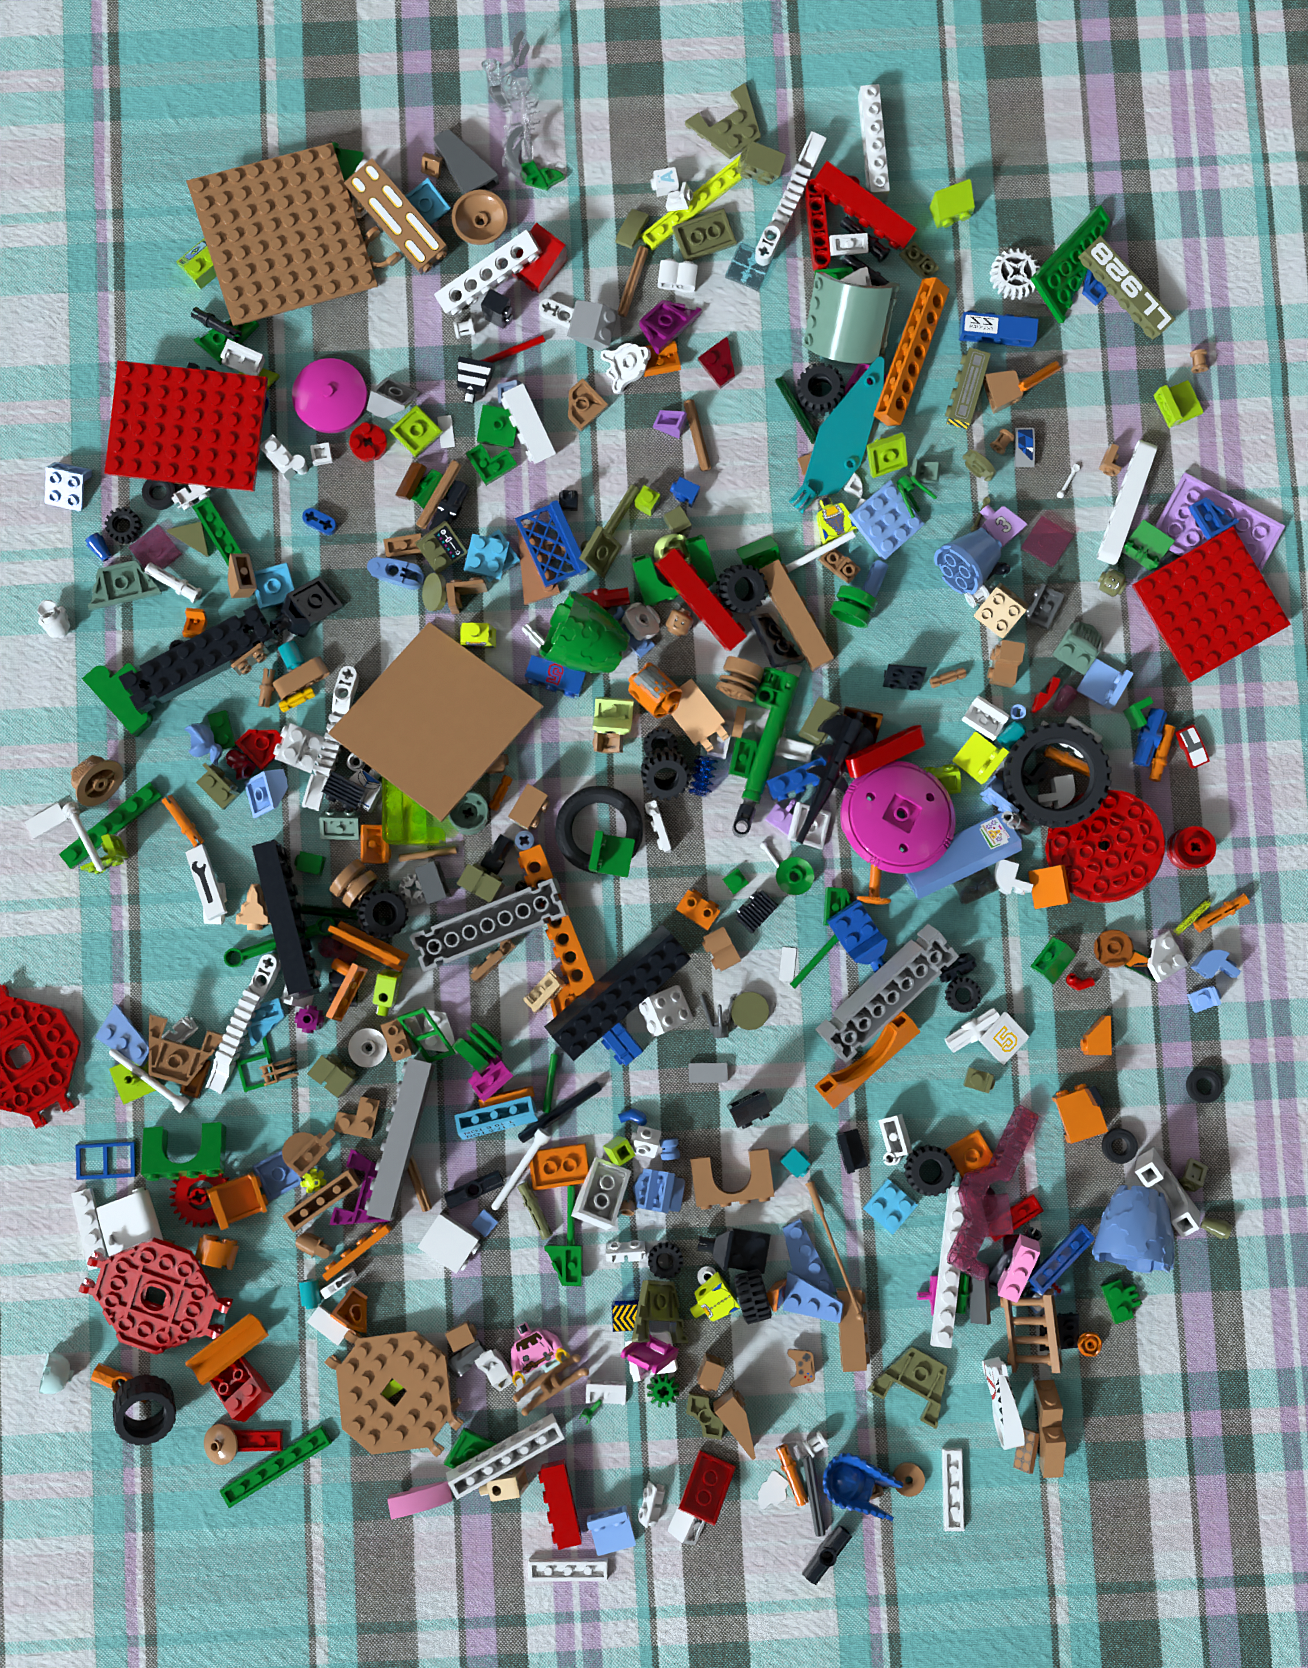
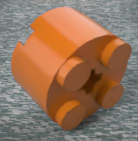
[195,1234,239,1270]

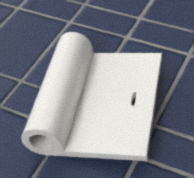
[95,1187,164,1256]

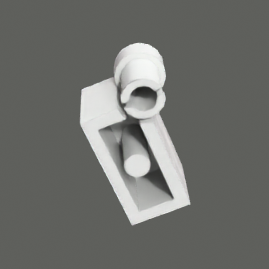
[260,435,308,481]
[878,1114,913,1165]

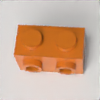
[675,889,720,931]

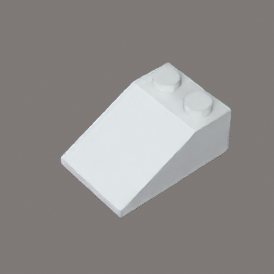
[571,1157,631,1230]

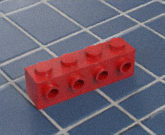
[538,1459,582,1550]

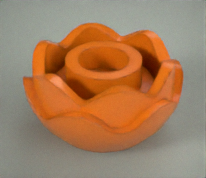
[1078,1332,1102,1356]

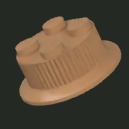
[71,755,123,806]

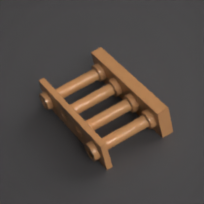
[1000,1288,1063,1373]

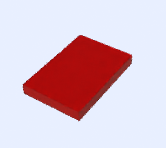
[678,1450,736,1526]

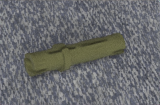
[517,1181,553,1240]

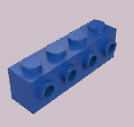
[766,757,826,802]

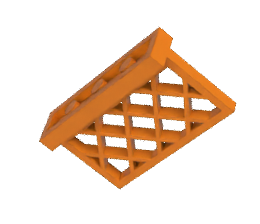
[328,921,410,972]

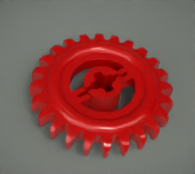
[169,1173,230,1228]

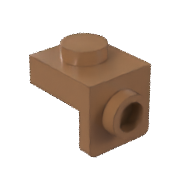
[592,732,623,754]

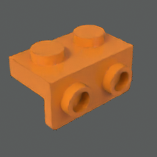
[644,341,681,377]
[361,824,391,864]

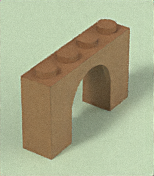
[690,1148,775,1210]

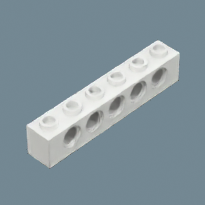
[858,84,890,201]
[434,230,542,316]
[446,1413,565,1500]

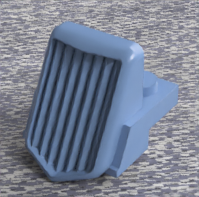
[632,1168,685,1213]

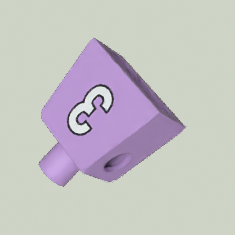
[980,505,1027,550]

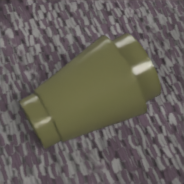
[1200,1217,1232,1240]

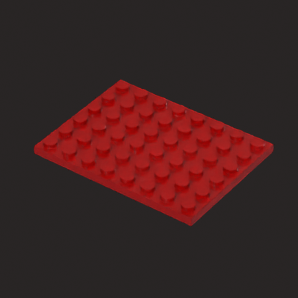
[104,360,268,492]

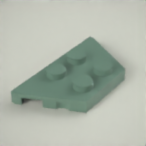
[88,560,162,611]

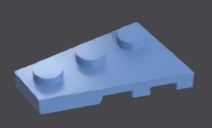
[95,1004,149,1067]
[783,1270,844,1323]

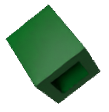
[294,851,326,876]

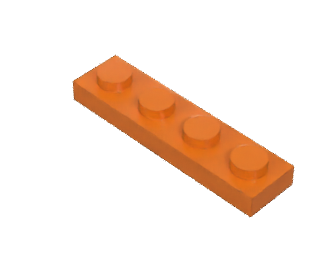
[322,1223,392,1281]

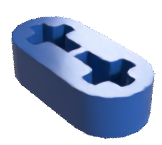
[302,508,337,535]

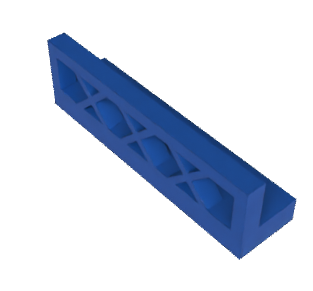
[1028,1223,1095,1294]

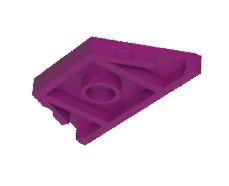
[639,300,702,354]

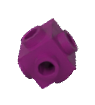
[295,1005,324,1033]

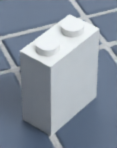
[417,1212,480,1274]

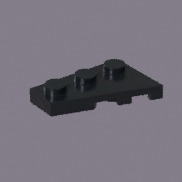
[750,613,805,668]

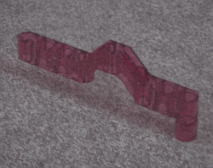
[947,1105,1038,1281]

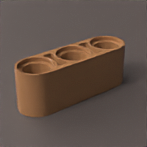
[272,656,330,701]

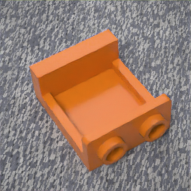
[1052,1083,1108,1144]
[207,1172,269,1230]

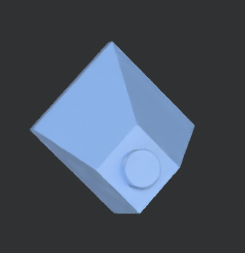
[244,769,288,818]

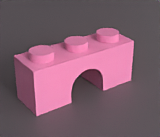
[997,1234,1040,1303]

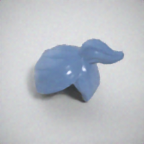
[184,723,223,765]

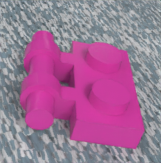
[468,1054,513,1102]

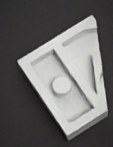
[422,1010,458,1054]

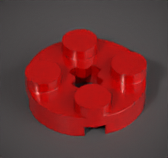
[349,422,387,462]

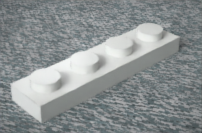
[71,1188,108,1271]

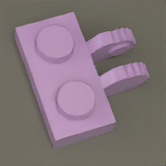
[765,797,797,836]

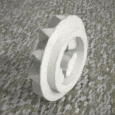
[398,874,425,905]

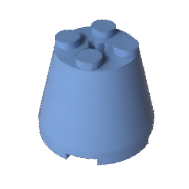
[934,528,1002,595]

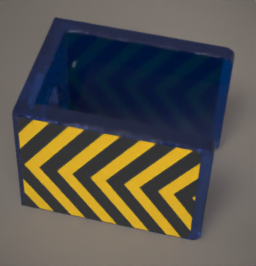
[611,1300,639,1332]

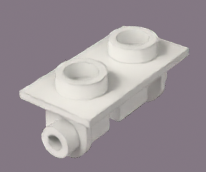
[171,485,212,510]
[162,1016,198,1043]
[606,1240,646,1263]
[638,1481,665,1528]

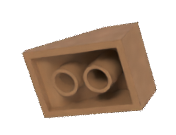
[713,1388,756,1460]

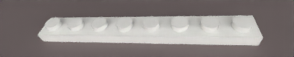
[930,1186,970,1348]

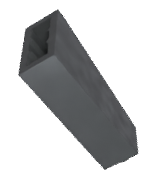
[433,129,500,195]

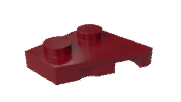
[698,337,735,389]

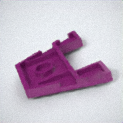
[329,1149,392,1225]

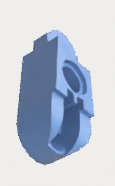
[367,557,425,590]

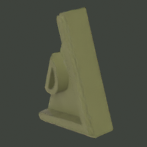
[167,522,210,557]

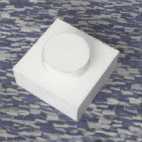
[310,442,333,466]

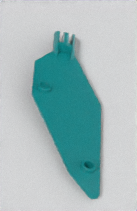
[788,357,884,514]

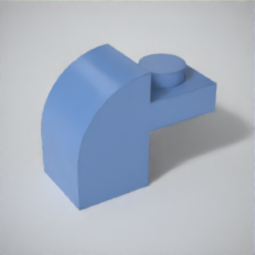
[1190,950,1241,979]

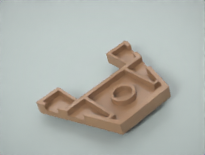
[149,1013,224,1086]

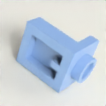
[1187,986,1221,1013]

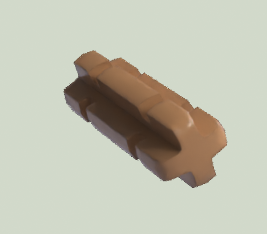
[929,667,967,688]

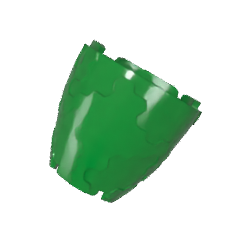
[539,590,630,673]

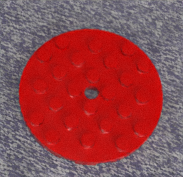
[1045,789,1165,903]

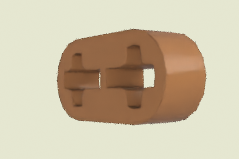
[731,706,747,738]

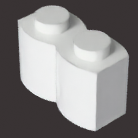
[658,258,698,292]

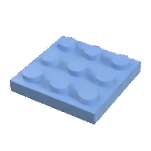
[848,480,925,561]

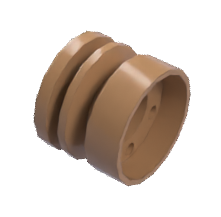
[716,656,764,702]

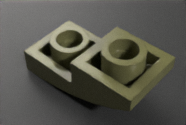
[615,209,649,249]
[898,241,940,279]

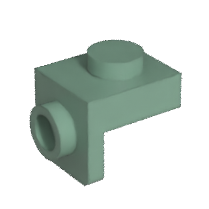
[910,459,941,483]

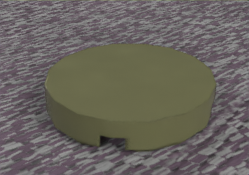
[963,450,996,481]
[422,573,447,611]
[730,992,769,1030]

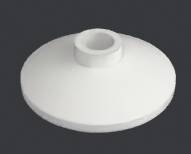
[348,1028,387,1067]

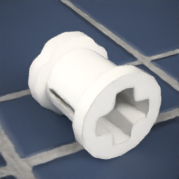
[453,318,475,339]
[965,585,990,608]
[803,1431,829,1458]

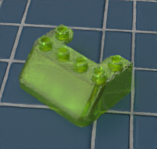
[382,776,446,846]

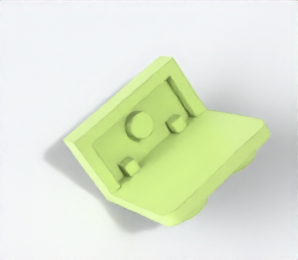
[592,697,634,735]

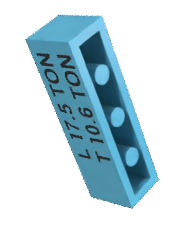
[454,1096,538,1140]

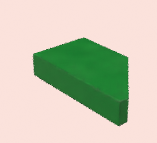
[520,158,549,191]

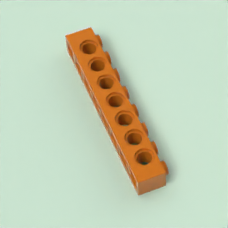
[873,277,950,426]
[517,844,595,997]

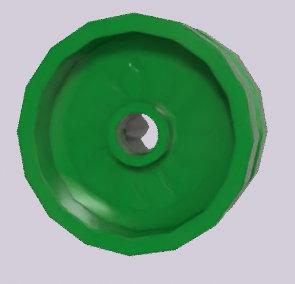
[829,585,878,628]

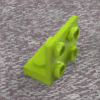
[1153,380,1203,428]
[80,834,129,874]

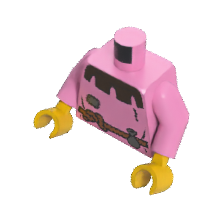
[510,1322,570,1387]

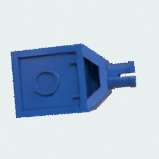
[826,899,888,973]

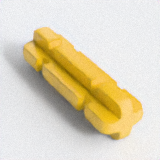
[279,687,315,712]

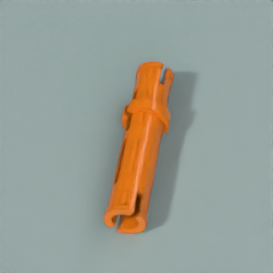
[1148,724,1176,782]
[1043,745,1090,778]
[162,795,205,848]
[1193,893,1250,933]
[776,1444,809,1506]

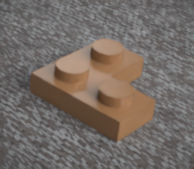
[333,1096,381,1139]

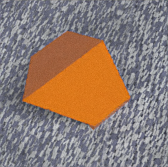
[330,1286,368,1334]

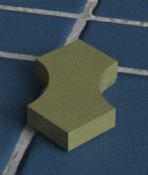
[686,1392,724,1440]

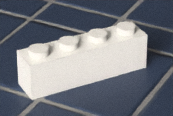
[500,383,556,464]

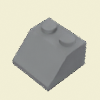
[567,300,618,351]

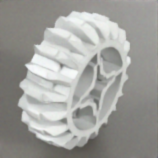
[990,248,1040,300]

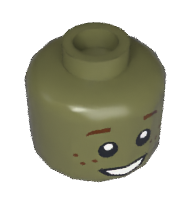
[1098,569,1128,597]

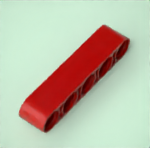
[845,725,926,778]

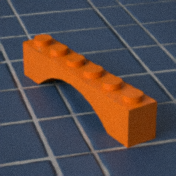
[814,1011,920,1109]

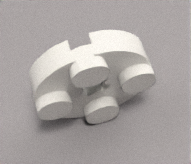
[622,603,660,641]

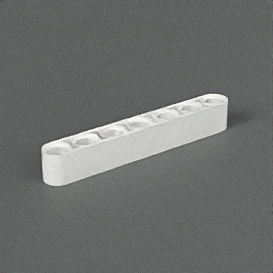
[1096,440,1157,565]

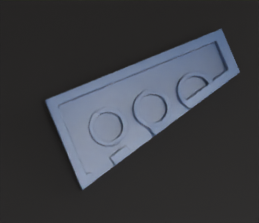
[782,1218,836,1294]

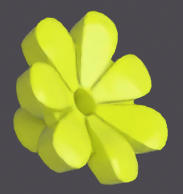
[300,1167,326,1194]

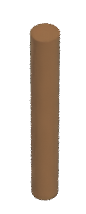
[399,846,457,862]

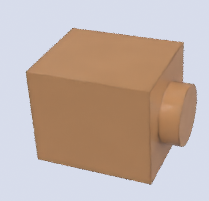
[445,1320,478,1352]

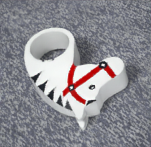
[982,1357,1025,1450]

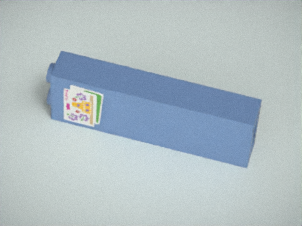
[903,812,1023,900]

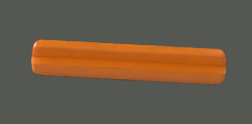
[1018,361,1061,392]

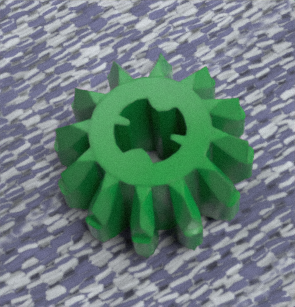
[647,1373,680,1408]

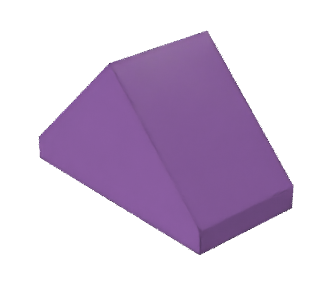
[653,410,687,439]

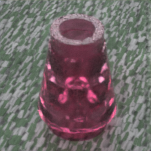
[1052,684,1078,714]

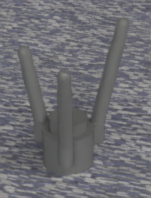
[700,994,734,1038]

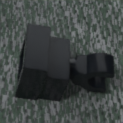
[559,490,578,511]

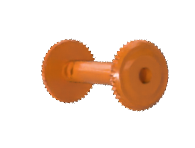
[857,865,891,905]

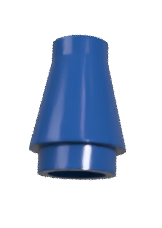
[85,532,112,562]

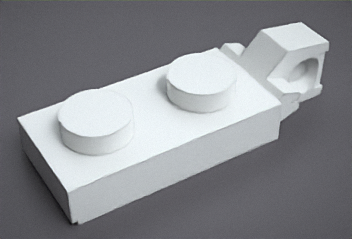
[645,800,673,853]

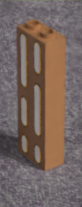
[344,158,448,274]

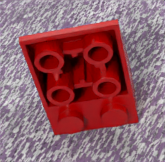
[209,1356,274,1422]

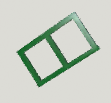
[397,1007,456,1063]
[236,1032,278,1093]

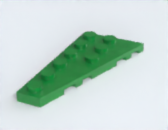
[1030,205,1110,324]

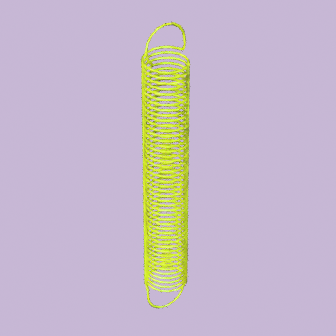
[1172,898,1212,938]

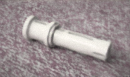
[145,562,202,604]

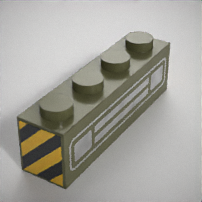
[945,347,991,429]

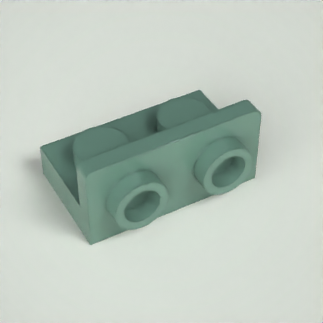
[319,809,361,840]

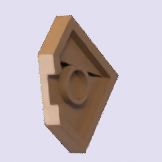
[568,378,608,432]

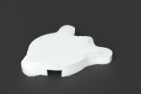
[601,343,651,394]

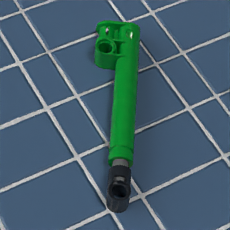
[732,667,800,838]

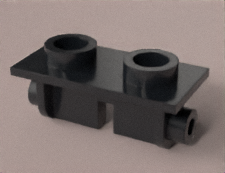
[939,952,977,983]

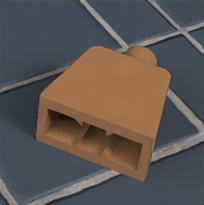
[983,370,1028,414]

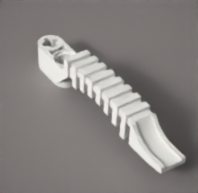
[755,131,827,266]
[302,666,359,811]
[206,953,281,1094]

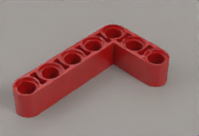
[805,175,860,271]

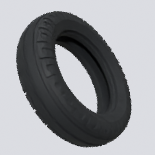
[555,786,643,874]

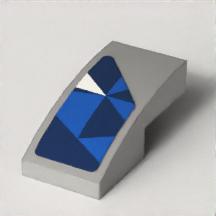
[1014,428,1035,467]

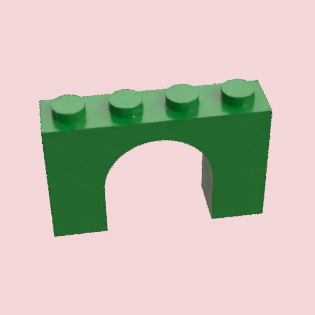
[630,534,718,606]
[141,1122,226,1181]

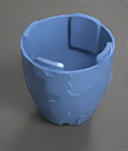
[1092,1185,1174,1274]

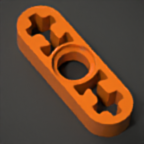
[478,1086,535,1108]

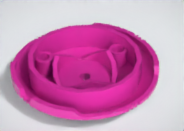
[840,761,956,874]

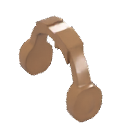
[364,226,402,269]

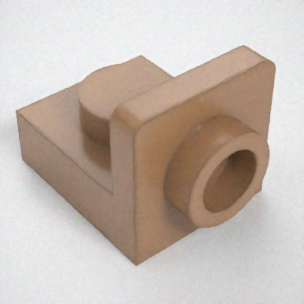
[1099,443,1122,476]

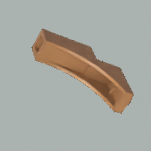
[1034,1380,1066,1478]

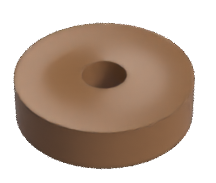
[892,1462,925,1497]

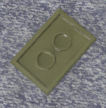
[672,208,737,261]

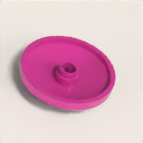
[292,358,368,433]

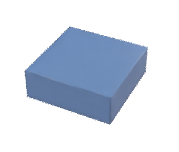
[471,1209,499,1237]

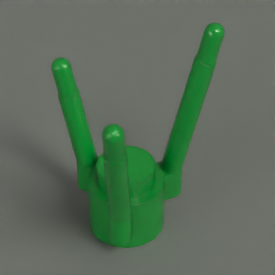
[896,474,937,518]

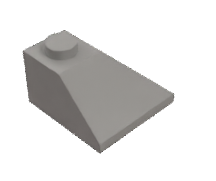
[367,377,420,418]

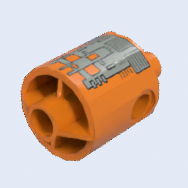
[628,662,682,718]

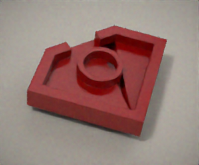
[235,729,283,771]

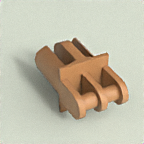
[259,1057,299,1086]
[295,1232,333,1259]

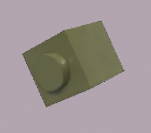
[664,506,692,536]

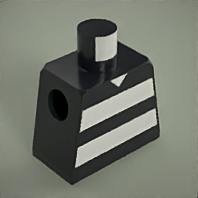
[457,356,495,404]

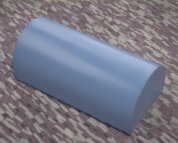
[862,560,889,598]

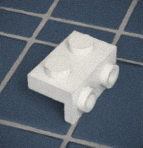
[962,696,1010,741]

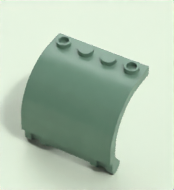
[803,271,900,364]

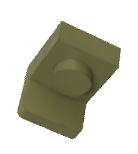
[963,1067,995,1094]
[1178,1158,1208,1192]

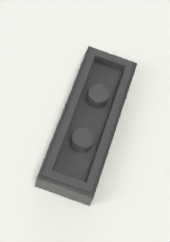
[967,1262,991,1325]

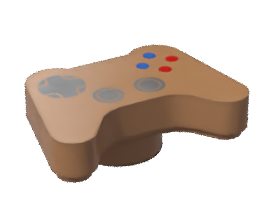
[787,1349,815,1387]

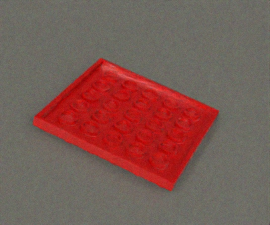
[1132,527,1291,683]

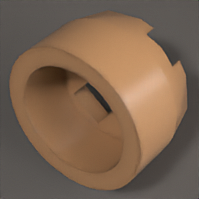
[619,1200,635,1216]

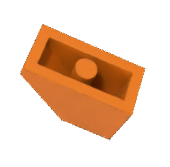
[1080,1016,1112,1055]

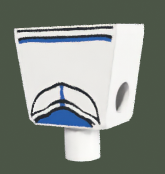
[349,768,385,813]

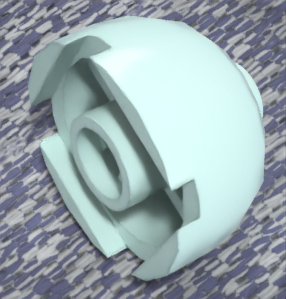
[39,1352,74,1394]

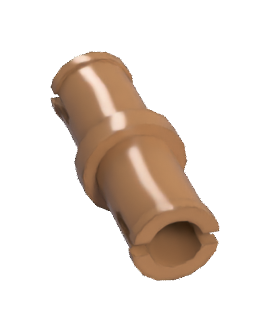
[258,668,276,708]

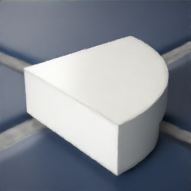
[844,473,863,500]

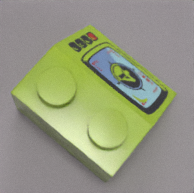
[176,238,217,289]

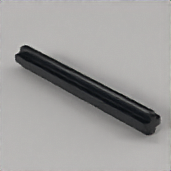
[518,1082,602,1143]

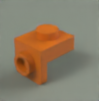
[182,608,208,638]

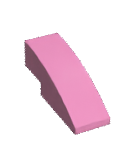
[387,1481,453,1519]

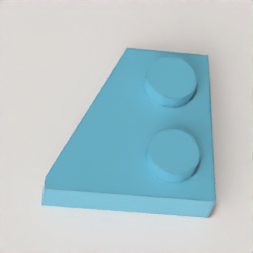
[246,998,285,1046]

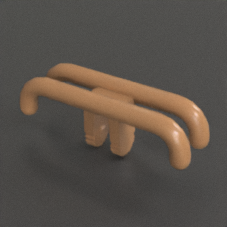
[513,1354,589,1416]

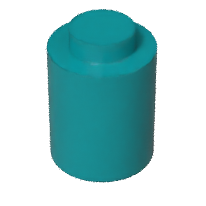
[278,641,305,670]
[996,721,1026,751]
[299,1278,321,1310]

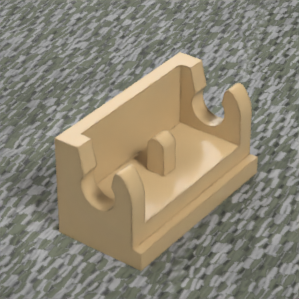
[523,969,566,1013]

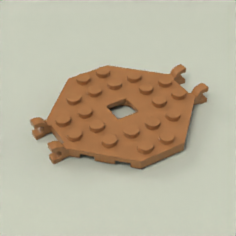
[324,1329,464,1457]

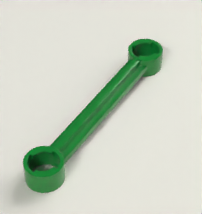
[224,916,337,968]

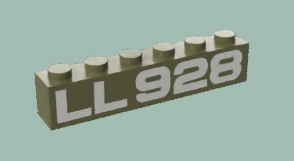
[1078,236,1176,340]

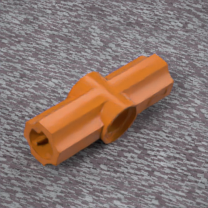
[91,1363,148,1403]

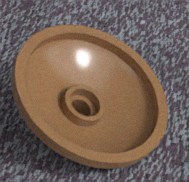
[452,190,508,245]

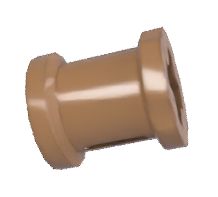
[1190,349,1209,373]
[990,429,1015,454]

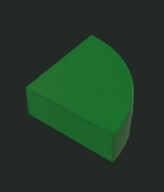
[540,168,565,188]

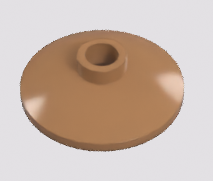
[204,1424,238,1465]

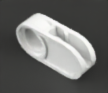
[320,1268,358,1299]

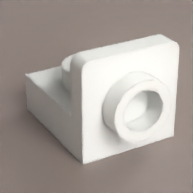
[666,182,693,211]

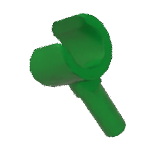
[579,1399,603,1425]

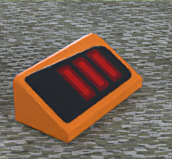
[766,1278,787,1312]

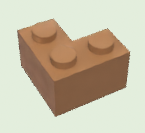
[987,640,1025,688]

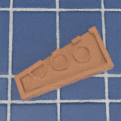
[518,523,560,606]

